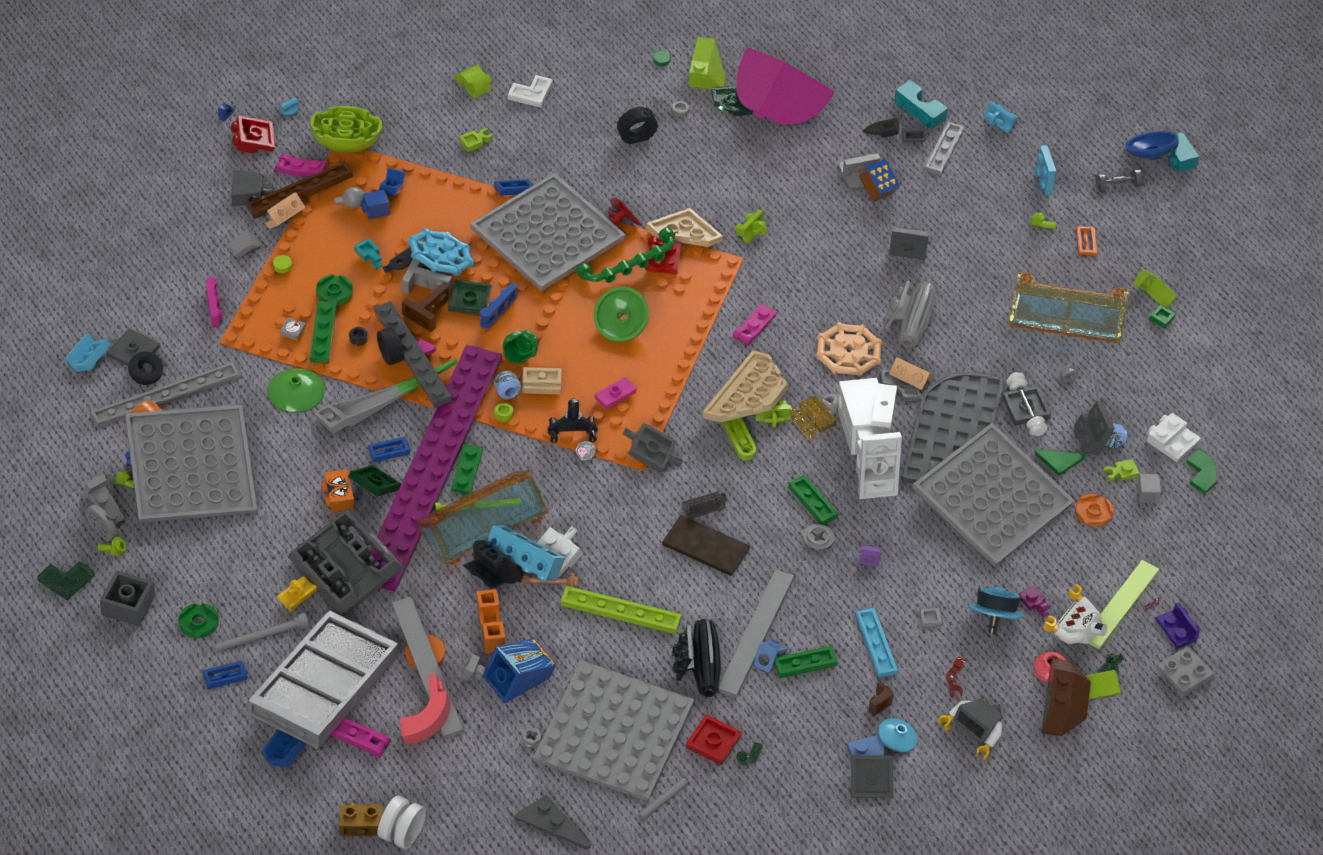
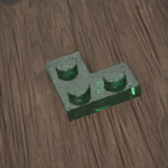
[37,561,95,601]

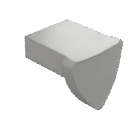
[229,229,262,258]

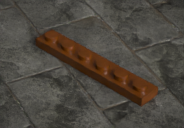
[246,161,353,219]

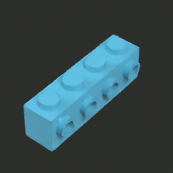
[487,525,565,582]

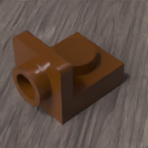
[868,681,893,716]

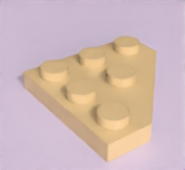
[646,208,723,247]

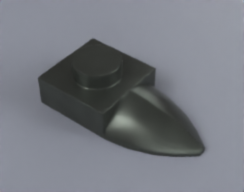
[863,118,899,138]

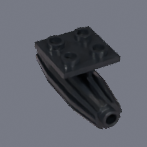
[672,619,721,697]

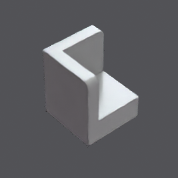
[1137,474,1161,503]

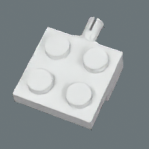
[537,526,583,579]

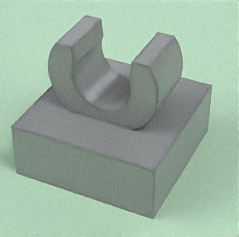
[460,654,486,681]

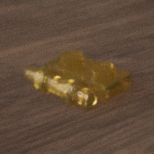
[790,395,837,438]

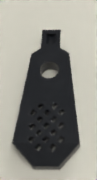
[382,247,429,273]

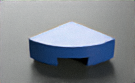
[218,103,234,121]

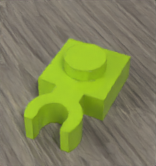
[459,128,493,152]
[1103,459,1140,481]

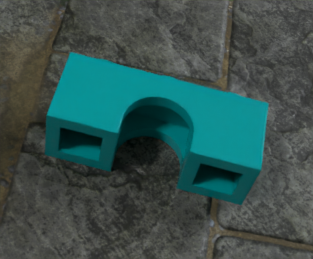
[894,80,948,129]

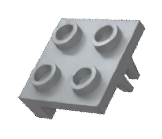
[1156,646,1214,698]

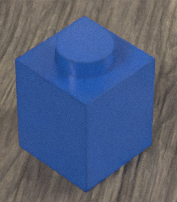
[361,189,390,219]

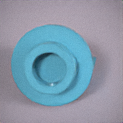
[280,97,298,116]

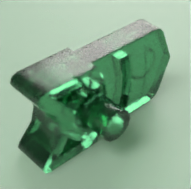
[1097,653,1124,673]

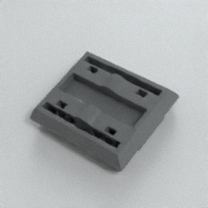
[288,509,404,616]

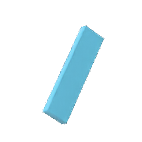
[855,608,898,678]

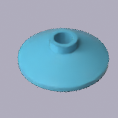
[878,718,918,752]

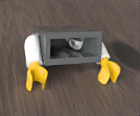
[939,699,1003,761]

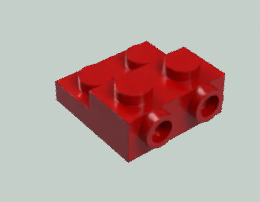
[231,115,275,154]

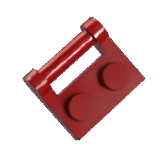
[645,237,681,274]

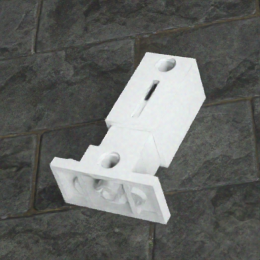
[838,378,902,499]

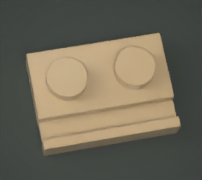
[522,367,562,394]

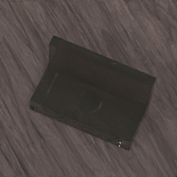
[682,491,726,519]

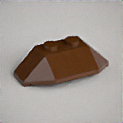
[1042,658,1091,736]

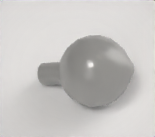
[335,187,365,209]

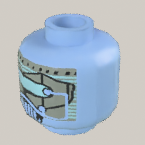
[494,371,521,399]
[1104,423,1127,449]

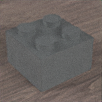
[100,570,155,626]

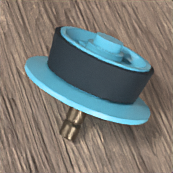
[968,587,1024,634]

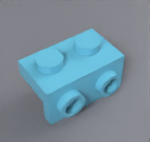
[65,334,111,372]

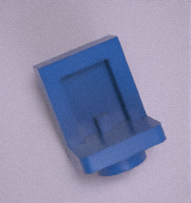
[379,168,405,196]

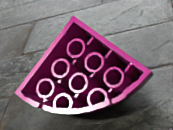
[736,47,835,125]

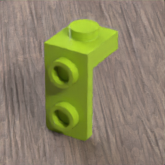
[1133,269,1178,308]

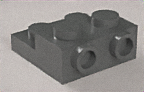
[1073,401,1115,455]

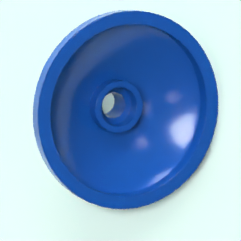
[1125,131,1179,160]

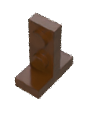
[402,283,449,332]

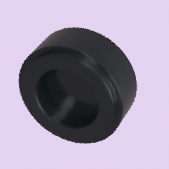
[349,327,368,346]

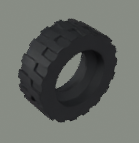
[616,107,658,144]

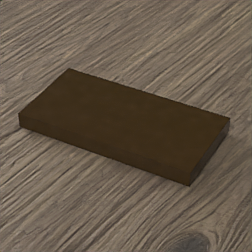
[662,515,750,576]

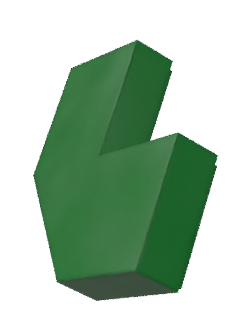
[1186,449,1217,494]

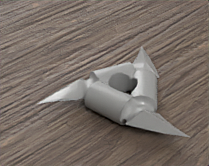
[811,393,839,418]

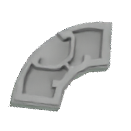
[880,370,922,401]

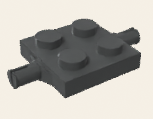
[622,422,683,473]

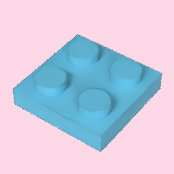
[1034,145,1056,195]

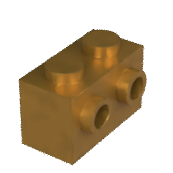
[339,803,383,836]

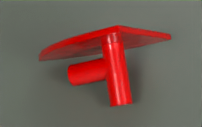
[609,197,642,226]

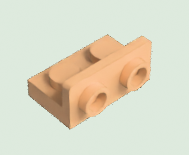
[265,193,305,229]
[889,357,935,390]

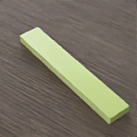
[1088,560,1159,650]

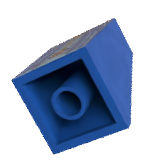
[483,638,556,703]

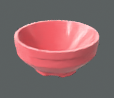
[1033,651,1068,683]

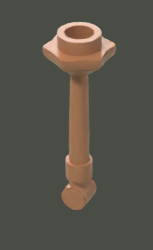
[521,573,580,588]

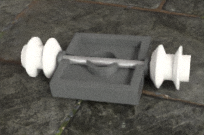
[1002,372,1051,436]

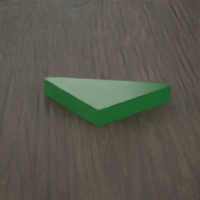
[1035,449,1085,476]

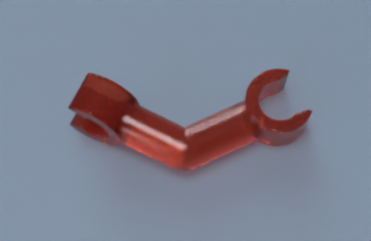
[945,656,966,698]

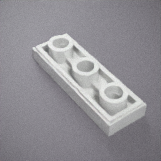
[871,384,897,428]

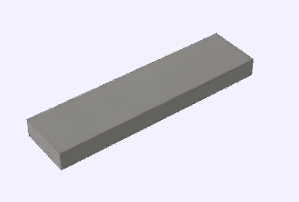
[924,121,965,176]

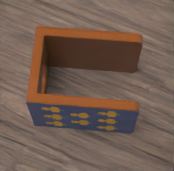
[859,159,900,202]

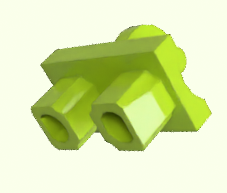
[735,209,767,244]
[755,400,791,428]

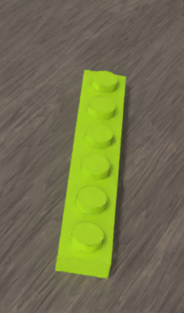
[560,586,681,634]

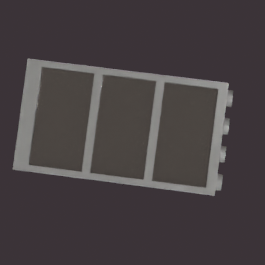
[248,610,398,749]

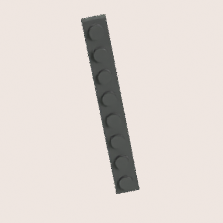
[374,301,452,408]

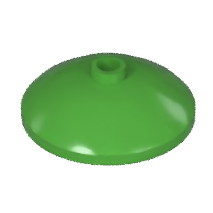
[593,287,649,342]
[267,368,325,413]

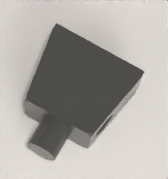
[231,170,274,206]

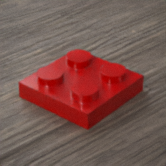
[686,714,742,766]

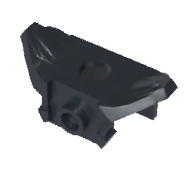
[464,540,523,588]

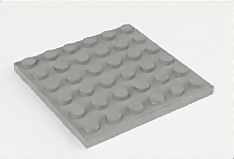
[470,173,626,291]
[125,405,257,523]
[912,423,1075,567]
[533,660,694,801]

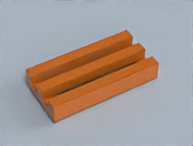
[1076,226,1097,257]

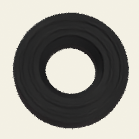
[128,351,163,385]

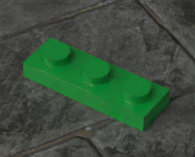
[451,444,483,495]
[788,475,838,525]
[774,646,838,679]

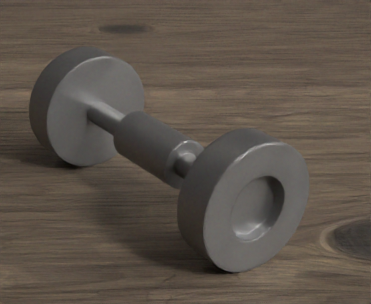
[1096,168,1142,192]

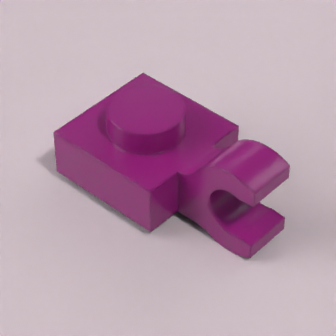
[1018,585,1050,618]

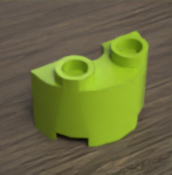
[454,64,492,98]

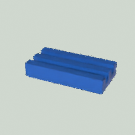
[494,179,533,196]
[368,437,410,462]
[203,661,248,689]

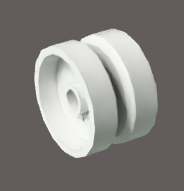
[378,795,426,850]

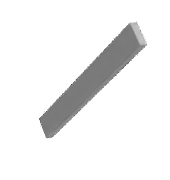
[90,362,241,428]
[718,569,794,698]
[392,596,464,738]

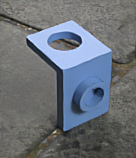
[753,639,788,673]

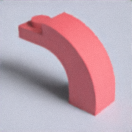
[400,674,450,744]

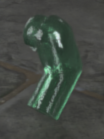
[736,743,763,766]

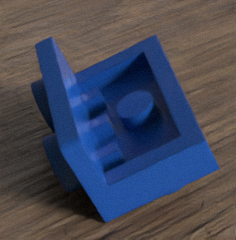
[262,729,307,768]

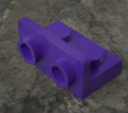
[1156,602,1200,649]

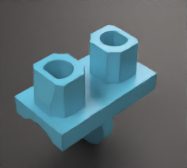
[984,101,1018,133]

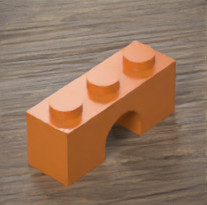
[476,589,505,654]

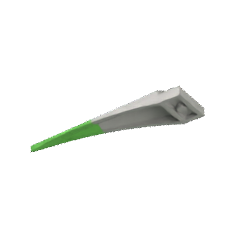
[314,359,457,434]

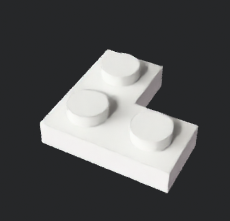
[508,75,553,108]

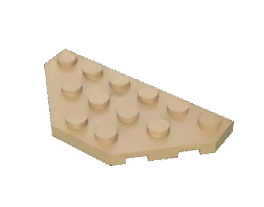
[702,351,788,422]

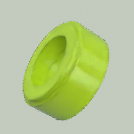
[273,255,292,273]
[494,403,513,422]

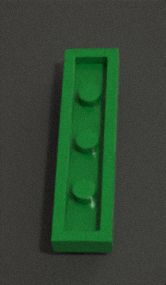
[310,301,337,363]

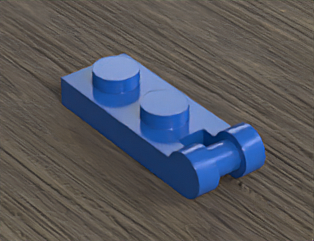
[480,283,517,329]

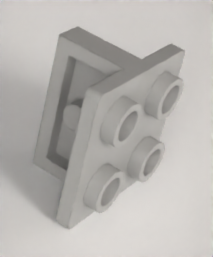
[838,153,880,190]

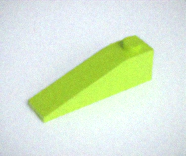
[689,37,726,91]

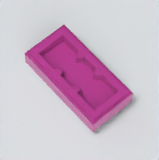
[595,377,636,410]

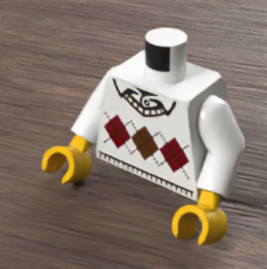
[1043,584,1107,644]

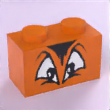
[321,469,355,513]

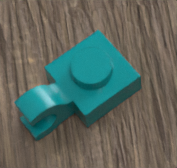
[354,239,383,270]

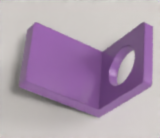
[859,545,882,567]

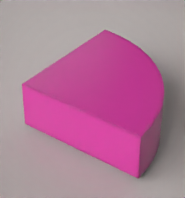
[417,339,436,355]

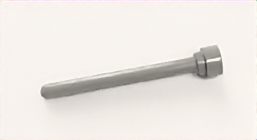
[214,612,309,652]

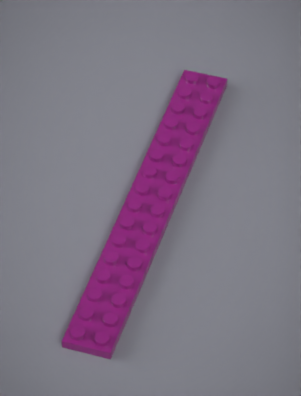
[370,344,502,592]

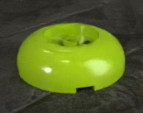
[310,106,382,153]

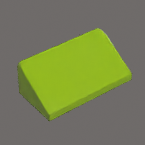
[1086,670,1121,700]

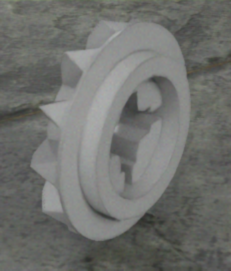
[803,524,835,551]

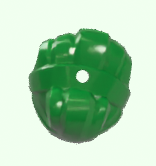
[502,330,539,365]

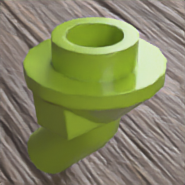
[1030,212,1056,230]
[114,470,134,488]
[97,537,126,556]

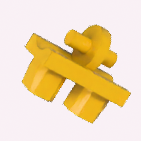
[277,576,317,611]

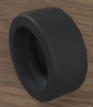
[377,327,404,365]

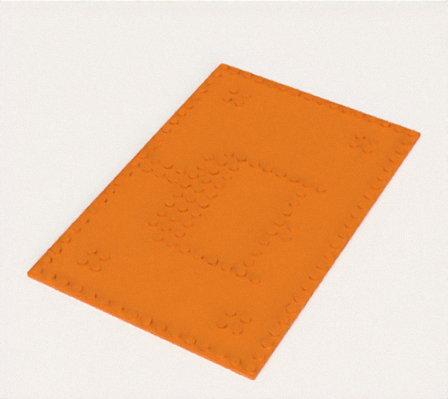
[220,150,743,471]

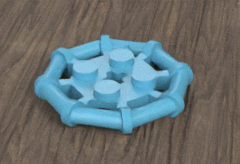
[407,228,474,276]

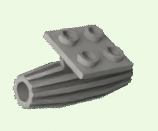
[884,280,936,347]

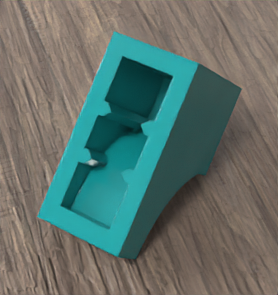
[1169,132,1199,172]

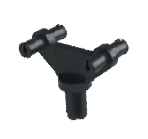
[547,398,598,443]

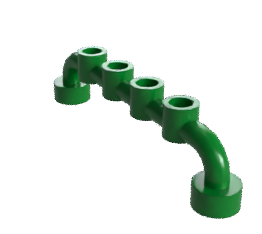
[576,227,675,283]

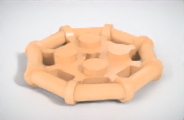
[815,322,883,377]

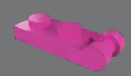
[274,154,328,177]
[206,277,223,328]
[732,304,777,346]
[330,718,391,758]

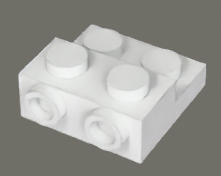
[1147,413,1201,462]

